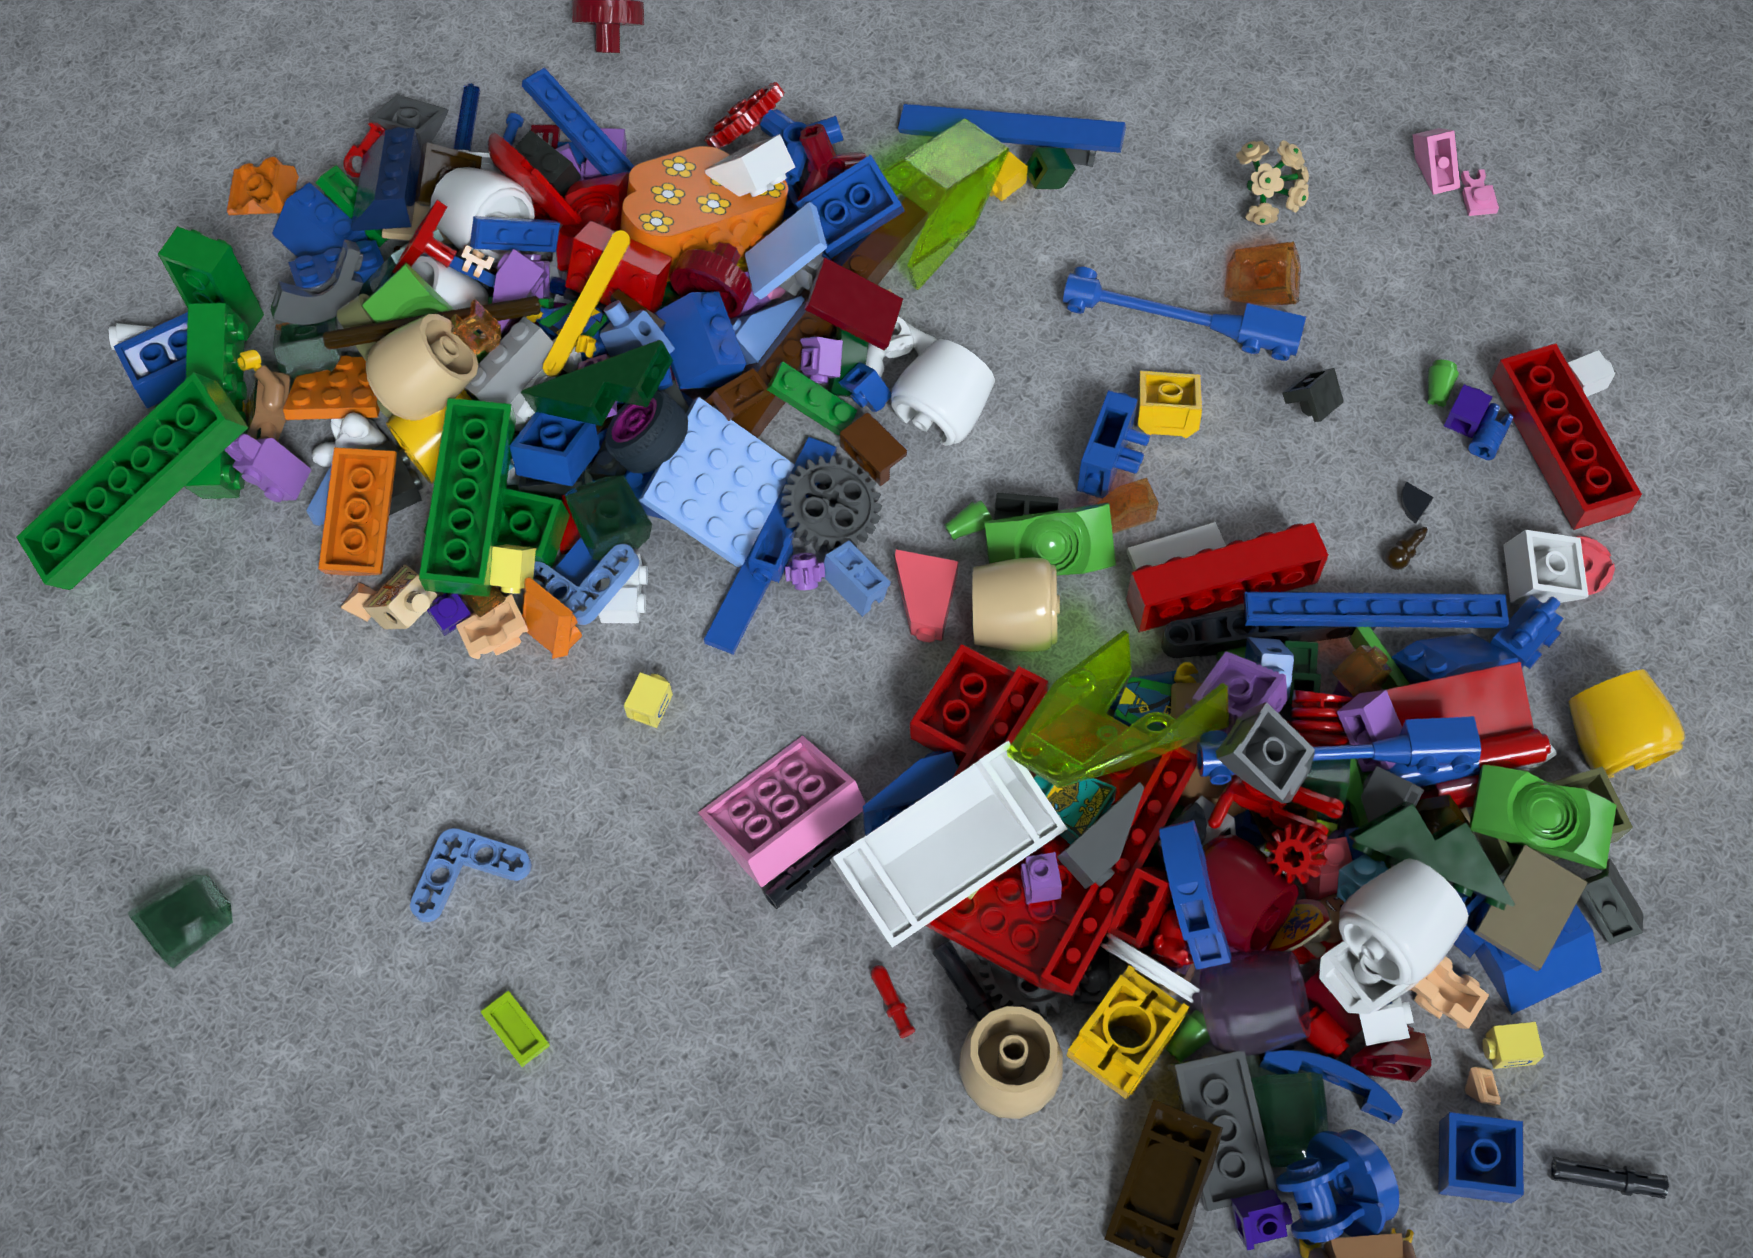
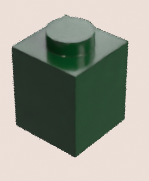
[1026,148,1076,189]

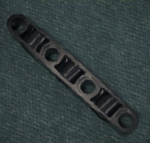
[1161,610,1376,658]

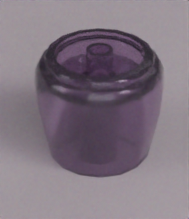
[1199,951,1311,1057]

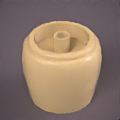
[366,314,478,421]
[972,558,1060,652]
[959,1006,1063,1119]

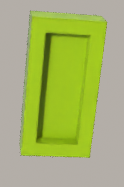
[480,990,550,1067]

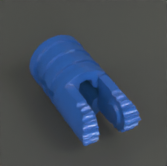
[1469,402,1514,461]

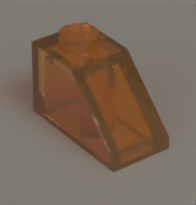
[1095,478,1159,534]
[1332,645,1392,697]

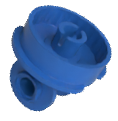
[1276,1129,1399,1243]

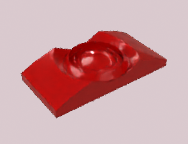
[557,172,629,271]

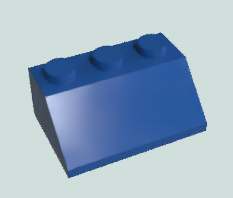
[796,155,905,258]
[272,182,368,258]
[654,292,747,389]
[113,312,188,409]
[1475,904,1602,1015]

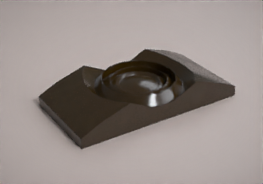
[1104,1100,1223,1258]

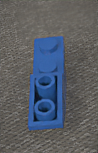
[1159,820,1232,970]

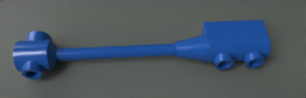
[1063,267,1306,361]
[1196,716,1481,785]

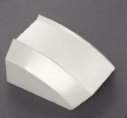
[1319,941,1419,1015]

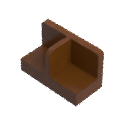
[705,368,771,421]
[840,413,907,487]

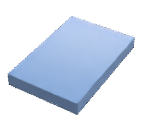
[745,202,827,299]

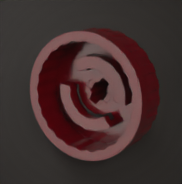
[572,0,644,53]
[670,242,752,318]

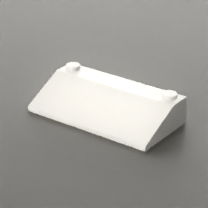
[830,741,1067,948]

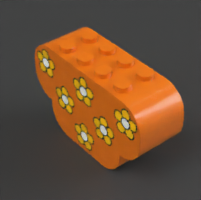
[620,146,788,282]

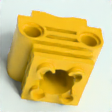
[1066,965,1189,1099]

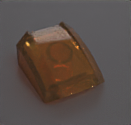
[1225,241,1301,305]

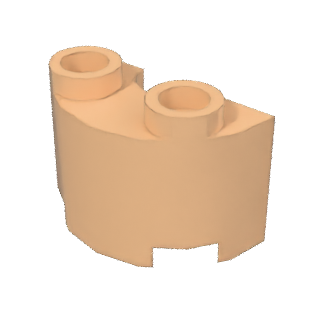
[456,594,528,659]
[1410,956,1489,1029]

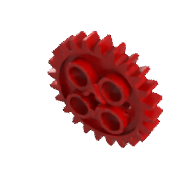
[704,82,785,149]

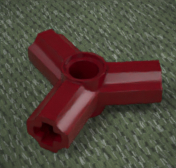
[797,123,866,202]

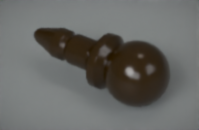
[1385,527,1428,570]

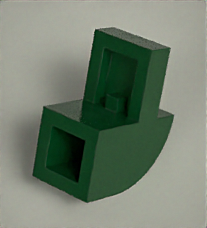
[1283,641,1321,707]

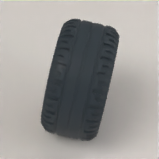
[605,390,688,474]

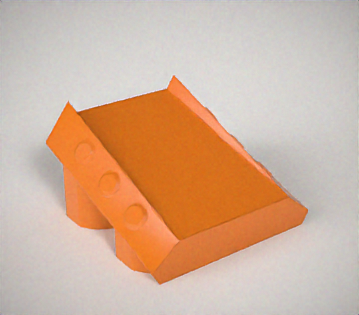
[227,156,299,215]
[522,577,582,659]

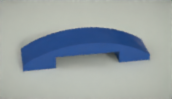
[1259,1050,1403,1124]

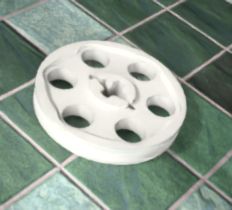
[1100,933,1200,1003]

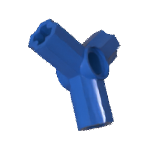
[760,109,844,185]

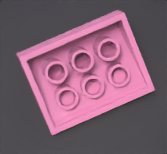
[698,735,866,888]

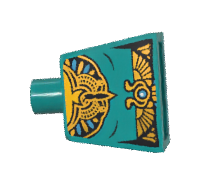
[1034,768,1116,844]

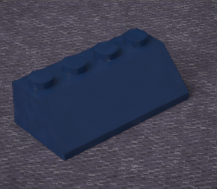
[351,127,421,231]

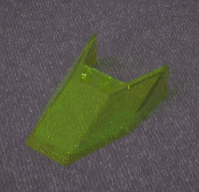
[880,118,1009,290]
[1007,630,1229,788]

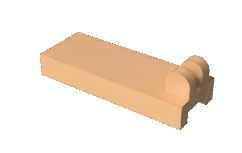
[457,245,494,278]

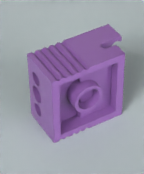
[1185,651,1287,735]

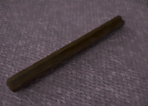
[322,296,541,350]

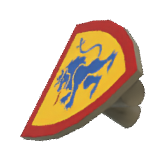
[1262,899,1332,958]

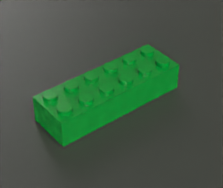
[184,303,249,499]
[419,398,516,597]

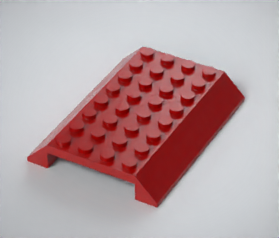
[925,666,1197,996]

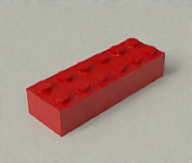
[1491,343,1642,530]
[1126,522,1329,633]

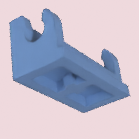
[824,541,891,617]

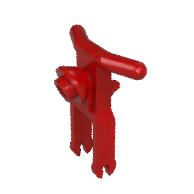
[1208,775,1344,843]

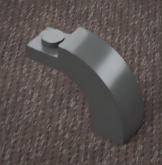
[270,239,363,325]

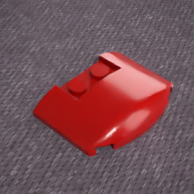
[488,132,583,225]

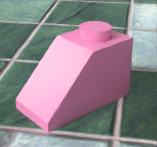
[1412,128,1460,195]

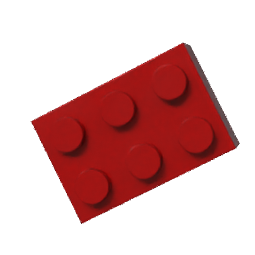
[565,221,672,313]
[910,644,1015,765]

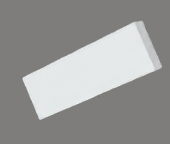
[1127,522,1226,571]

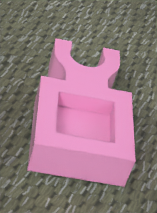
[1461,169,1499,216]

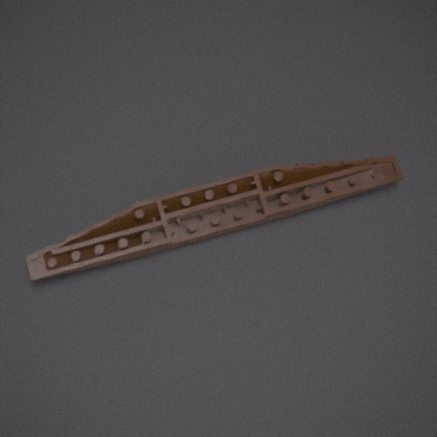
[717,170,958,438]

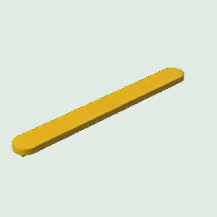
[543,230,630,377]

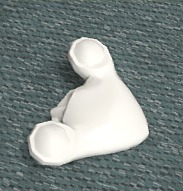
[866,317,937,377]
[312,412,388,467]

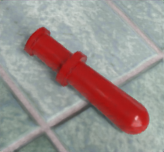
[871,965,916,1038]

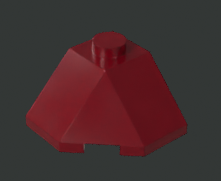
[1347,1026,1432,1083]

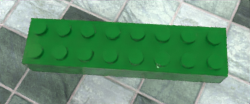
[16,372,248,590]

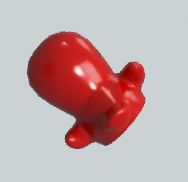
[1150,909,1194,968]

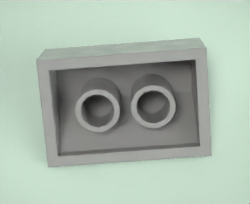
[464,317,554,404]

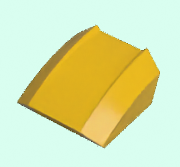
[1138,371,1202,439]

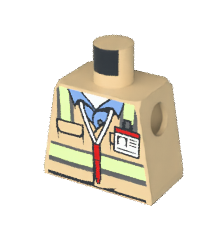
[363,564,438,629]

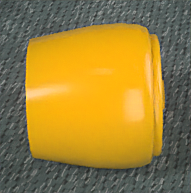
[386,390,472,484]
[1568,669,1685,779]

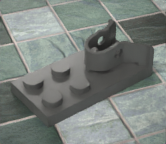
[1167,1049,1278,1211]

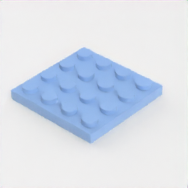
[639,397,795,568]

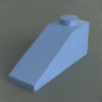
[730,296,805,365]

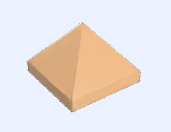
[341,583,377,622]
[1465,1067,1501,1106]

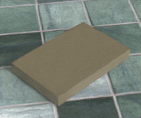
[1474,845,1588,971]

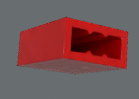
[1108,866,1175,948]

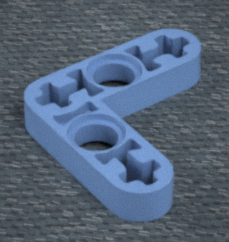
[533,544,639,625]
[410,828,532,922]

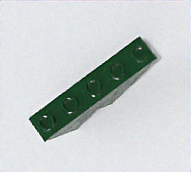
[521,340,673,426]
[1348,801,1515,910]

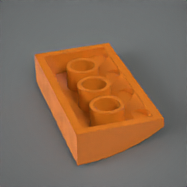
[318,447,397,576]

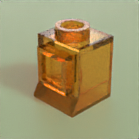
[451,299,501,355]

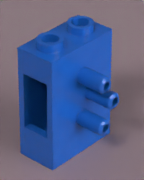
[1077,390,1150,500]

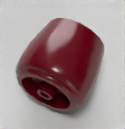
[1202,834,1298,956]

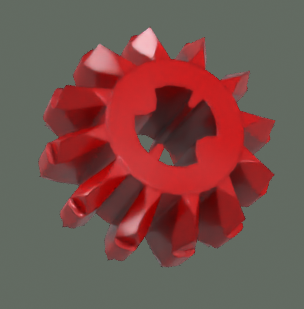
[1266,823,1328,884]

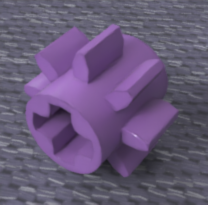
[785,553,825,590]

